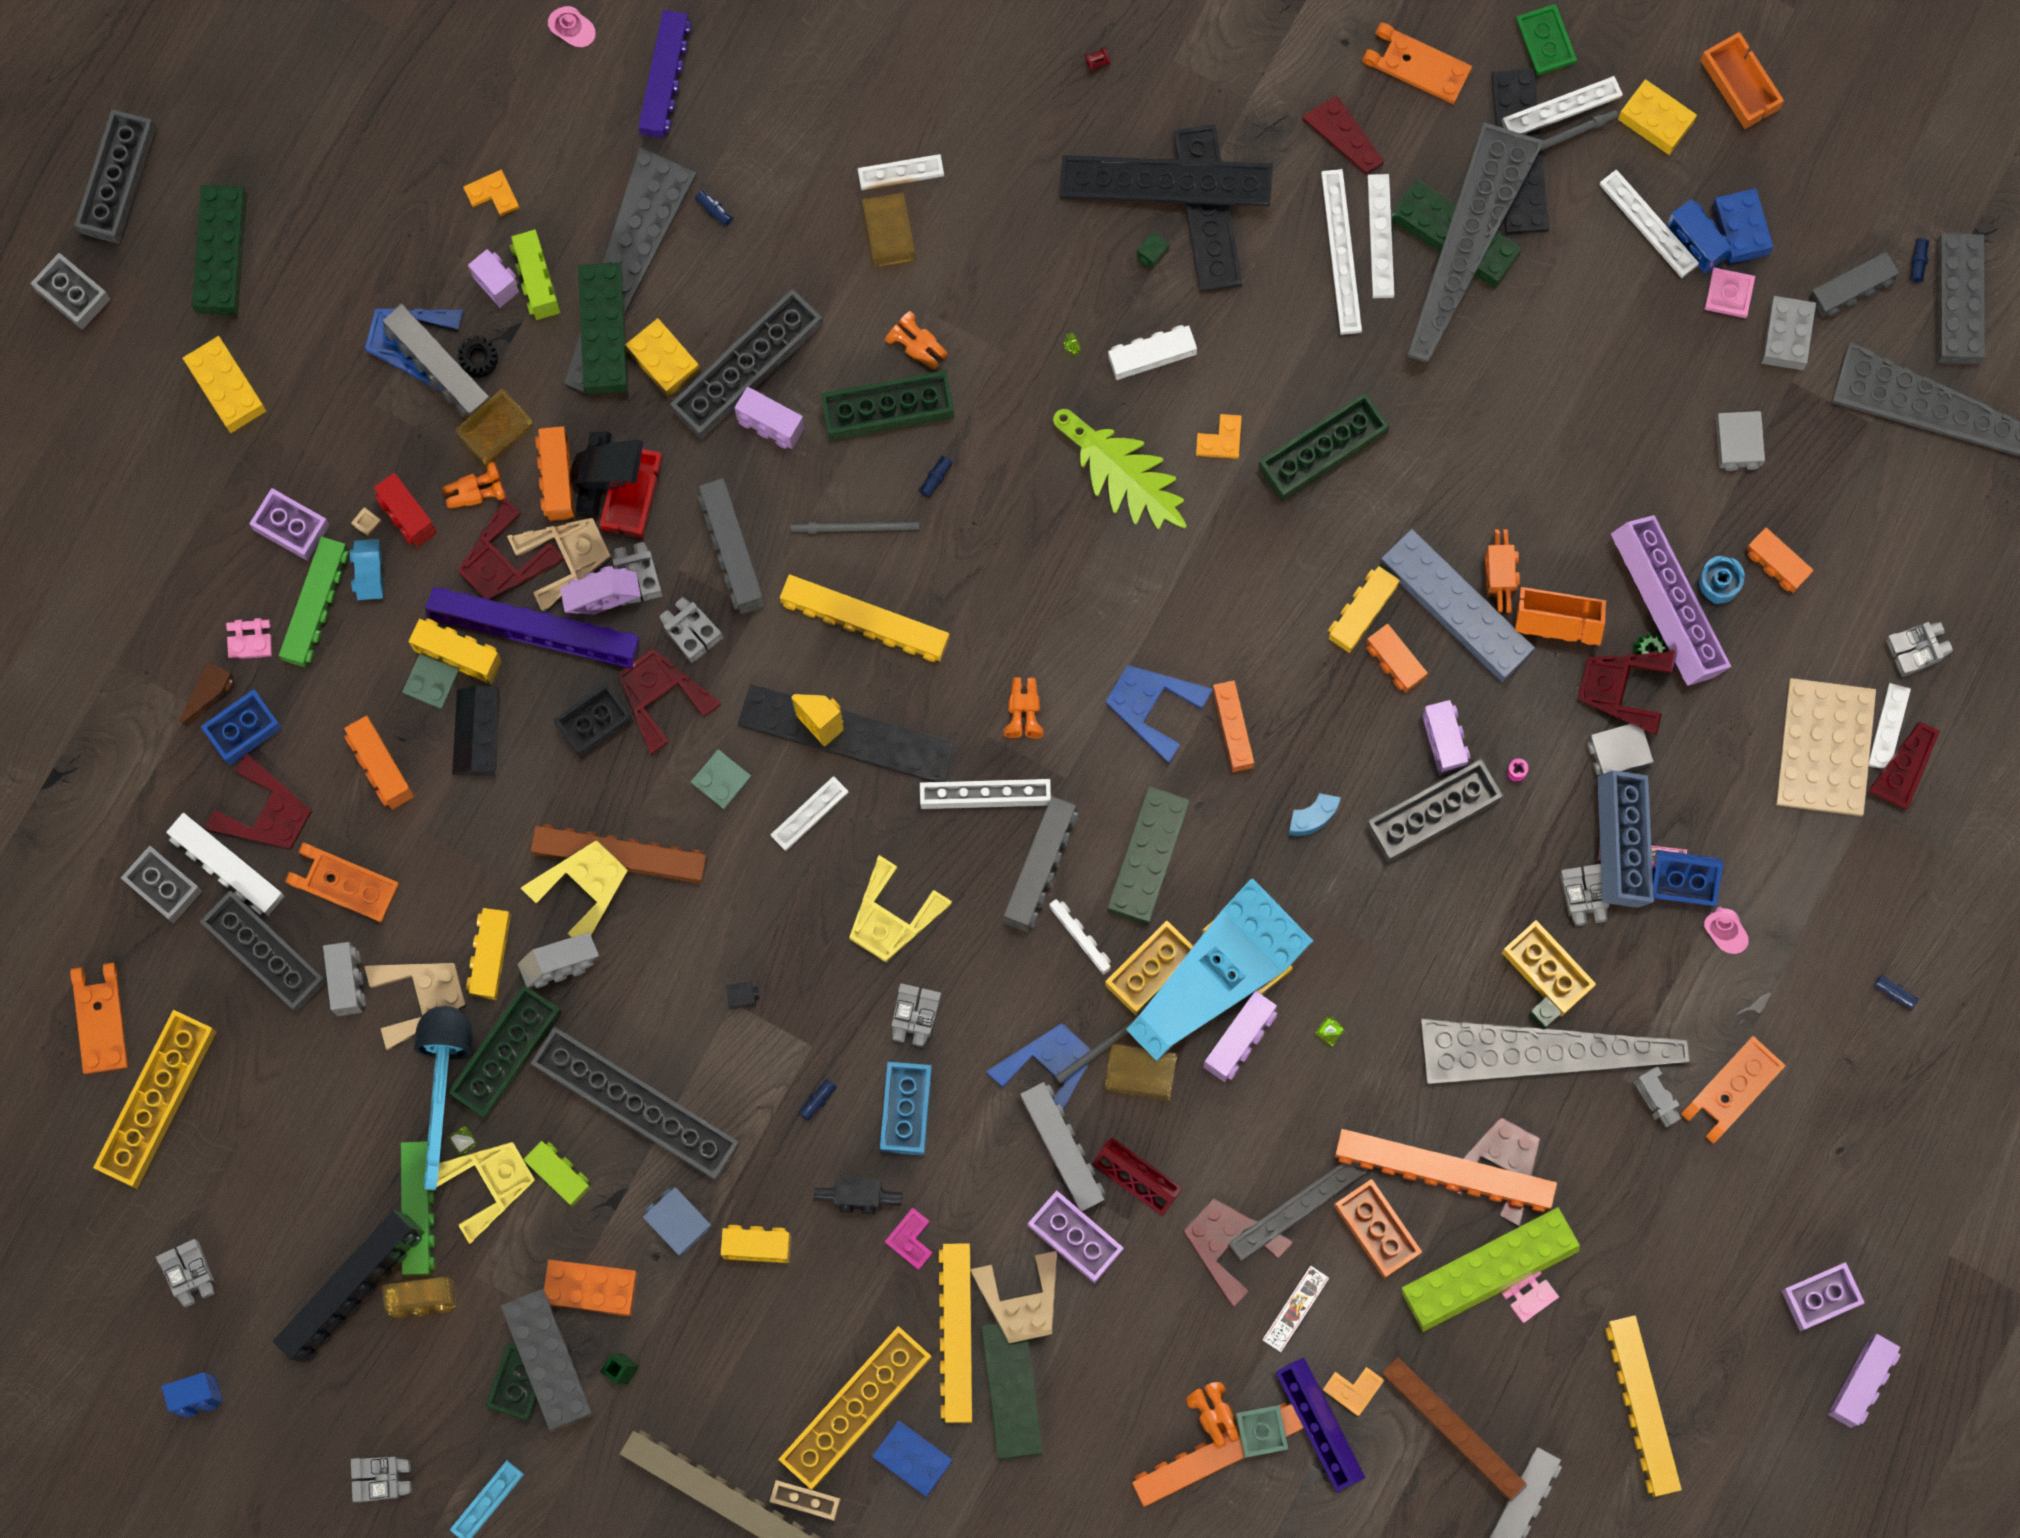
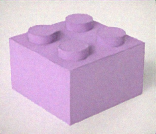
[468,249,519,308]

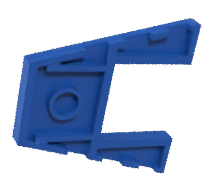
[365,309,463,391]
[1106,665,1213,764]
[987,1023,1091,1110]

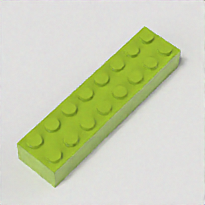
[1402,1207,1580,1332]

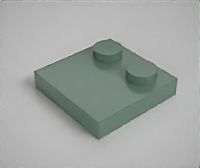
[402,654,460,710]
[691,749,752,810]
[1235,1405,1288,1458]

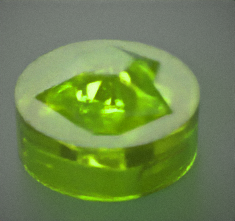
[1064,332,1081,354]

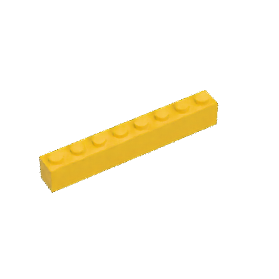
[780,574,950,662]
[939,1244,972,1423]
[1605,1315,1682,1497]

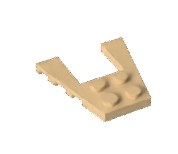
[507,518,611,612]
[364,963,466,1050]
[970,1251,1058,1343]

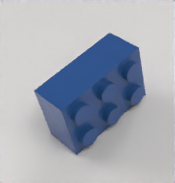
[1712,188,1773,264]
[1667,199,1731,275]
[201,689,282,766]
[1652,850,1723,906]
[161,1372,223,1418]
[872,1420,953,1497]

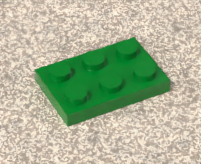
[1516,4,1577,76]

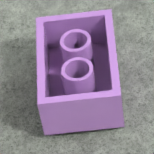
[735,386,805,449]
[249,488,330,561]
[560,566,641,616]
[1422,700,1470,777]
[1781,1262,1864,1332]

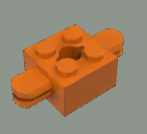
[1485,529,1520,613]

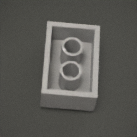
[30,253,111,330]
[1761,296,1816,370]
[121,846,202,924]
[517,932,599,988]
[323,942,366,1016]

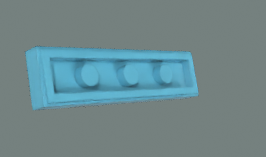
[450,1460,525,1538]

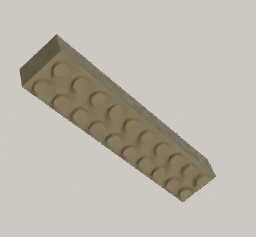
[620,1430,821,1538]

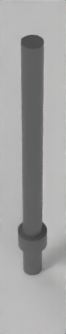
[1540,110,1618,151]
[791,521,919,534]
[1055,1009,1144,1084]

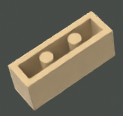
[770,1480,841,1521]

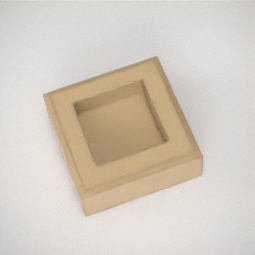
[351,507,382,538]

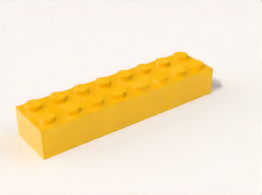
[93,1010,217,1189]
[778,1326,932,1491]

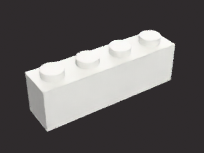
[1108,325,1197,380]

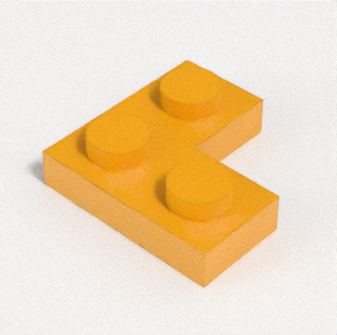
[464,169,519,217]
[1196,414,1241,459]
[1322,1367,1384,1416]

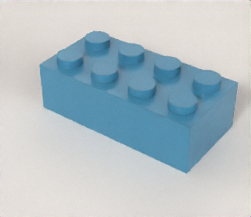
[880,1062,932,1156]

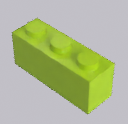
[523,1141,590,1207]

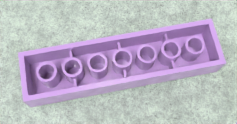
[1611,515,1731,686]

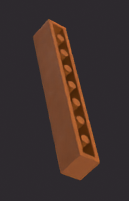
[531,824,707,884]
[1382,1357,1527,1502]

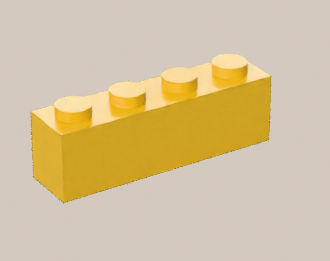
[1328,566,1400,653]
[466,908,511,1000]

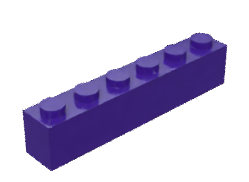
[638,10,692,138]
[1276,1358,1366,1492]

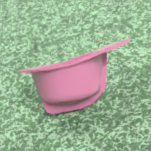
[548,6,595,47]
[1704,906,1749,954]

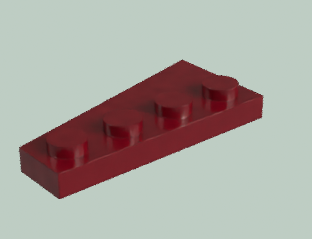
[1302,95,1384,175]
[1867,722,1940,810]

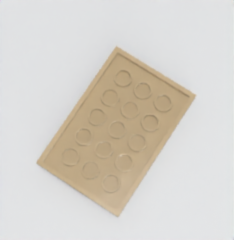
[1776,678,1876,817]

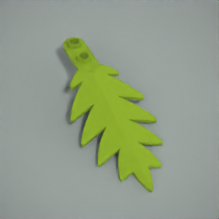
[1053,409,1186,529]

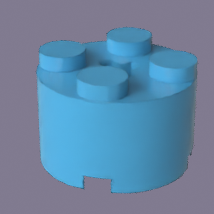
[1698,556,1745,604]

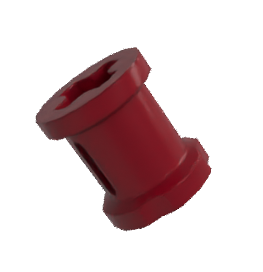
[1084,47,1111,72]

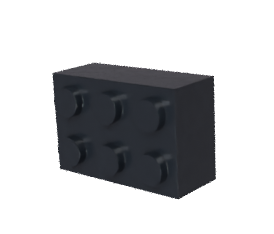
[553,682,633,759]

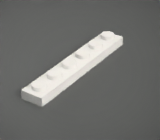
[1501,76,1623,134]
[1599,170,1699,278]
[1367,174,1394,298]

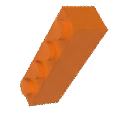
[1213,680,1254,773]

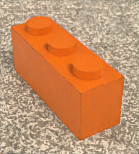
[1746,528,1814,593]
[1366,624,1428,693]

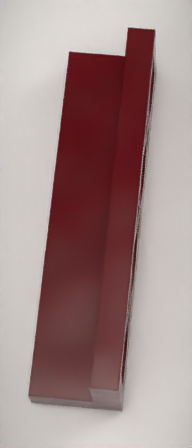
[1092,1137,1183,1216]

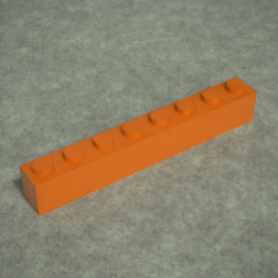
[1132,1402,1304,1508]

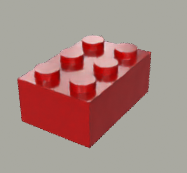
[374,473,437,547]

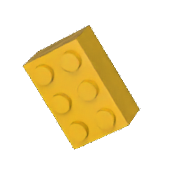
[1618,79,1697,155]
[625,318,700,398]
[721,1225,791,1263]

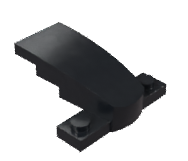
[570,431,644,515]

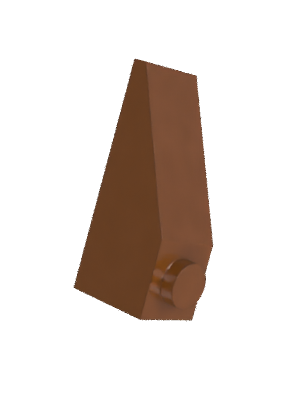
[179,663,235,726]

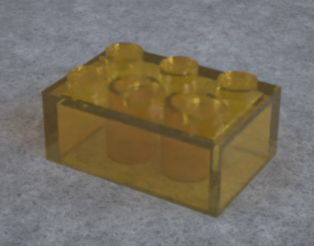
[862,192,916,267]
[455,388,533,467]
[1105,1044,1177,1100]
[382,1277,457,1319]

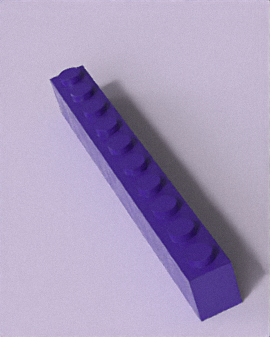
[425,587,640,668]

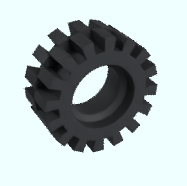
[458,336,498,378]

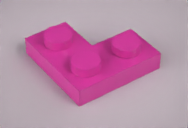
[885,1208,933,1270]

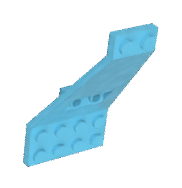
[1126,879,1313,1061]

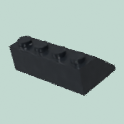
[452,686,500,776]

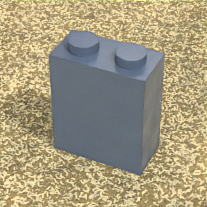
[643,1187,712,1258]

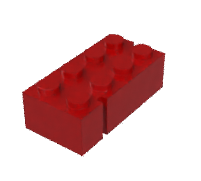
[600,449,663,540]

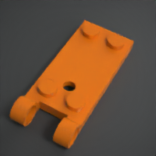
[1362,22,1472,105]
[285,843,399,923]
[70,962,128,1074]
[1681,1036,1786,1144]

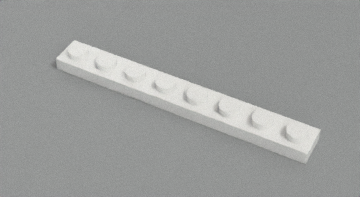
[1321,169,1362,335]

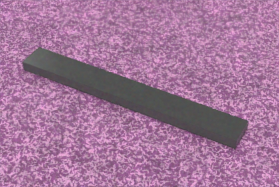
[1228,1162,1375,1262]

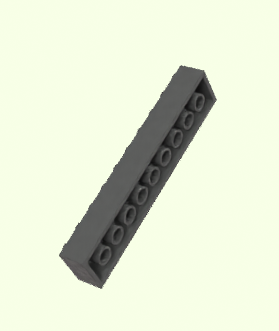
[530,1027,740,1182]

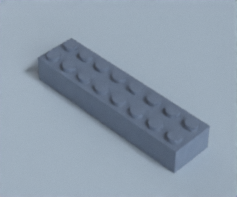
[1380,529,1535,683]

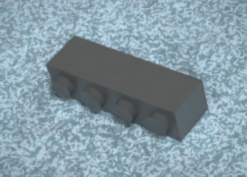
[1810,252,1899,318]

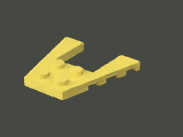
[521,840,628,937]
[849,855,952,962]
[425,1142,535,1244]

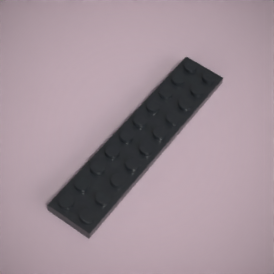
[1060,155,1273,207]
[738,684,956,782]

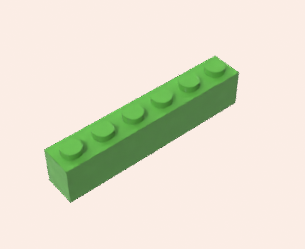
[279,536,350,668]
[401,1142,435,1277]

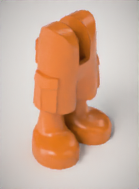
[885,311,948,371]
[442,461,506,508]
[1003,677,1044,738]
[1186,1382,1239,1448]

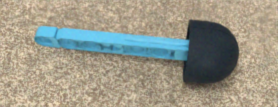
[414,1006,473,1190]

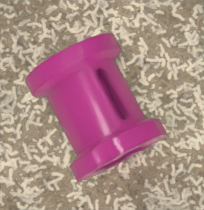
[1507,759,1528,781]

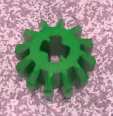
[1632,632,1669,655]

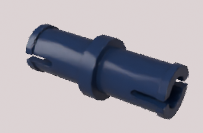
[695,189,734,227]
[1910,238,1929,283]
[918,456,953,498]
[1874,975,1919,1010]
[798,1079,837,1121]

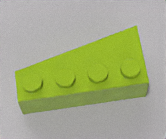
[509,229,561,320]

